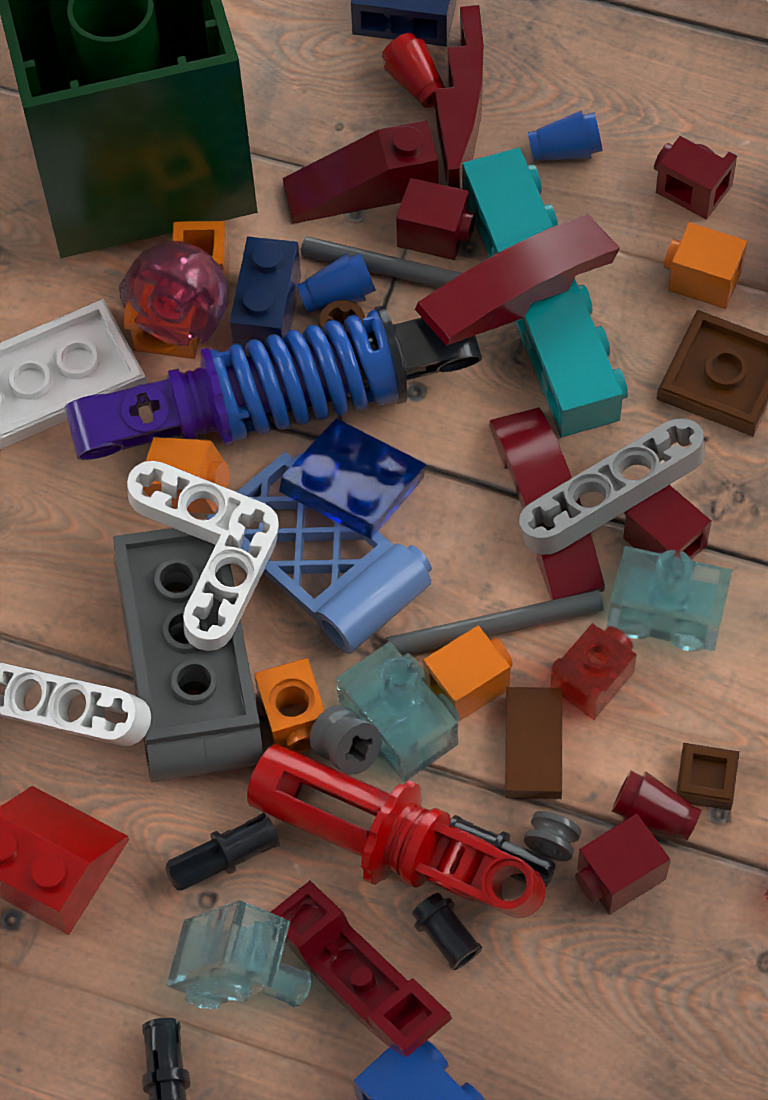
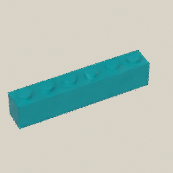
[462,147,628,438]

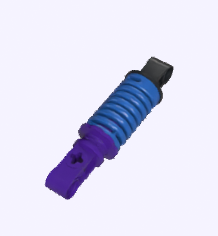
[65,305,482,460]

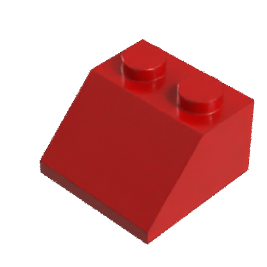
[0,786,129,935]

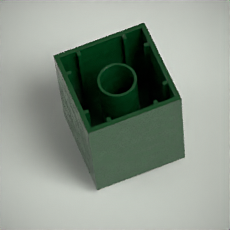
[0,0,258,258]

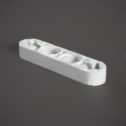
[0,663,151,746]

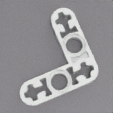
[127,461,279,651]

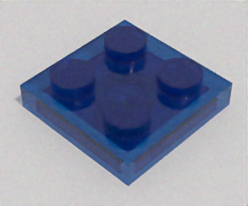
[279,418,426,539]

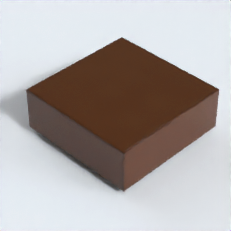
[676,743,740,811]

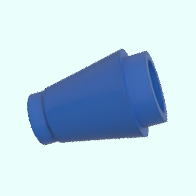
[528,110,603,162]
[297,253,376,313]

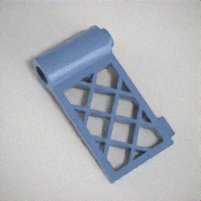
[206,452,432,654]

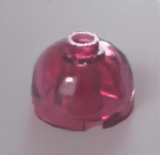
[119,241,228,346]

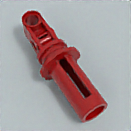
[247,744,546,918]

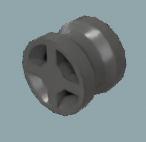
[310,705,382,775]

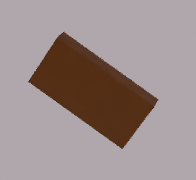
[505,687,562,799]

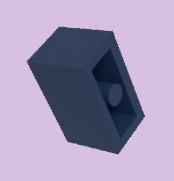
[229,236,301,349]

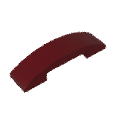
[489,407,605,600]
[266,880,452,1058]

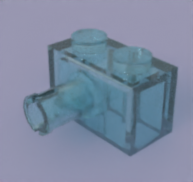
[607,546,733,651]
[336,641,460,783]
[166,900,311,1009]

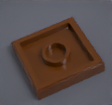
[656,310,768,437]

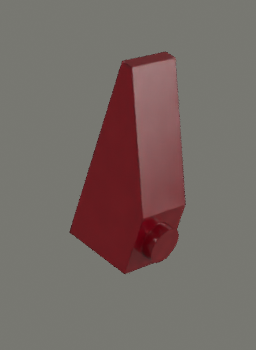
[282,120,439,224]

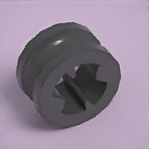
[524,811,581,861]

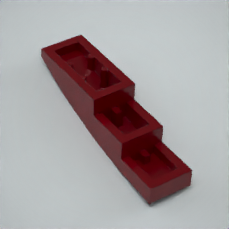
[435,5,484,189]
[415,214,620,346]

